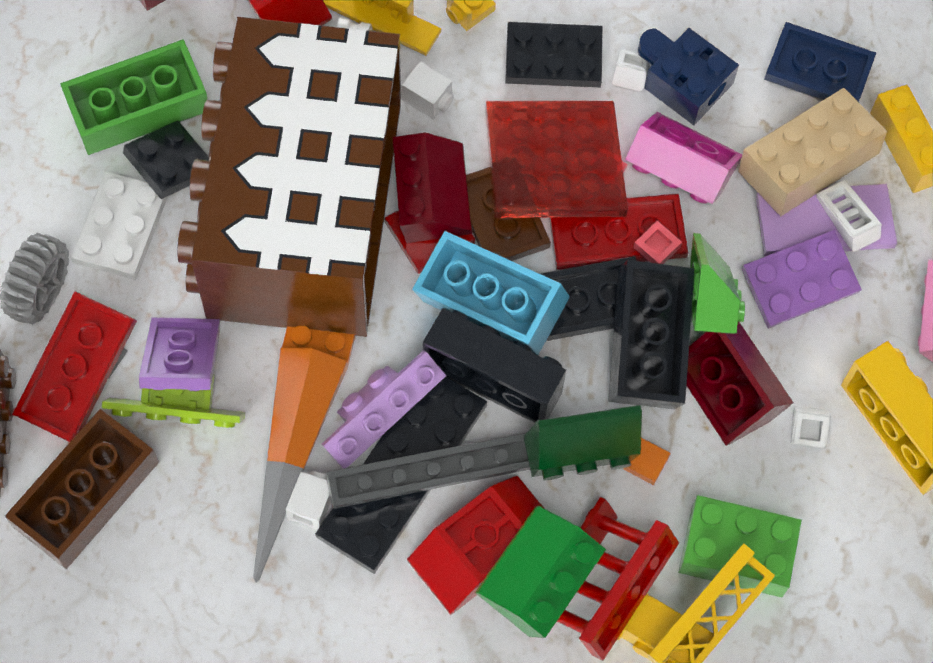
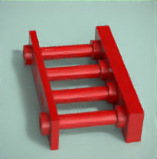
[557,497,679,661]

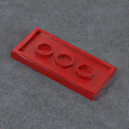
[548,194,689,270]
[12,291,137,442]

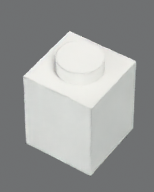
[402,61,454,120]
[285,471,331,530]

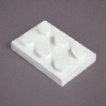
[71,171,168,280]

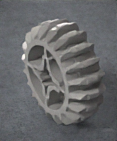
[0,233,69,325]

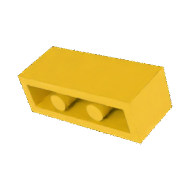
[870,84,933,193]
[617,594,714,663]

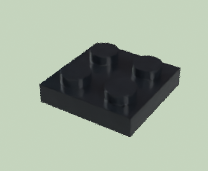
[123,120,209,199]

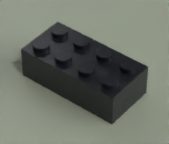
[608,260,695,409]
[423,308,566,423]

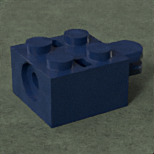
[637,27,739,126]

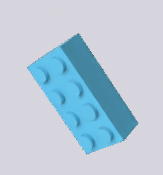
[412,231,570,355]

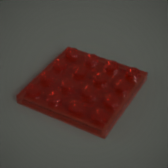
[485,101,628,218]

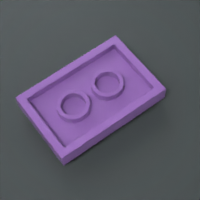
[741,229,862,329]
[139,317,220,391]

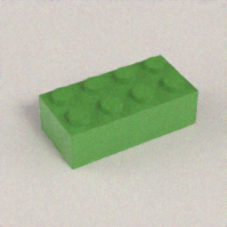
[60,39,208,155]

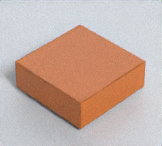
[623,438,671,485]

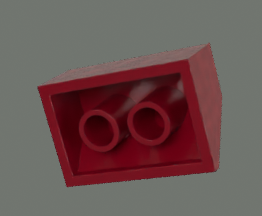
[392,132,472,243]
[686,322,794,446]

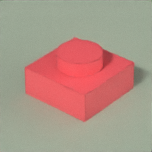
[634,221,682,264]

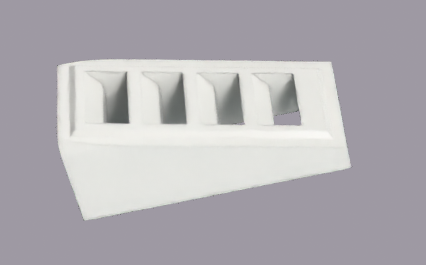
[816,180,882,252]

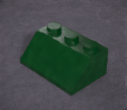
[524,405,642,481]

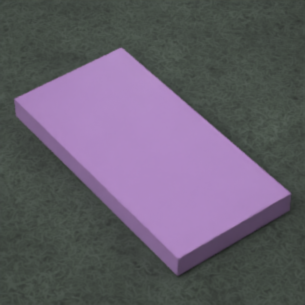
[756,184,897,256]

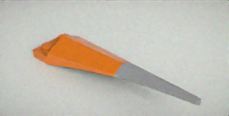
[253,325,356,583]

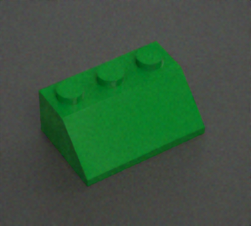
[475,506,606,638]

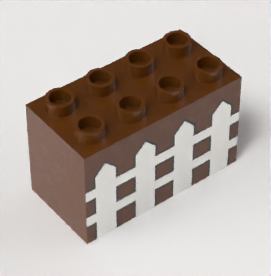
[177,17,401,337]

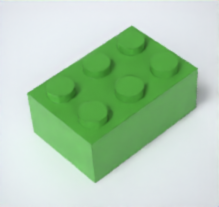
[678,495,802,598]

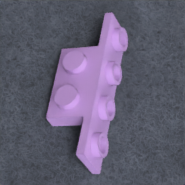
[322,350,446,469]

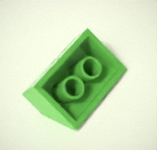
[690,233,745,333]

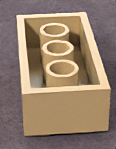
[738,88,887,217]

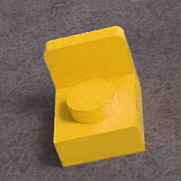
[446,0,496,31]

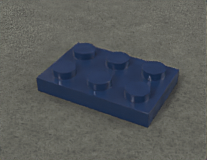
[764,22,876,102]

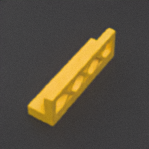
[648,543,775,663]

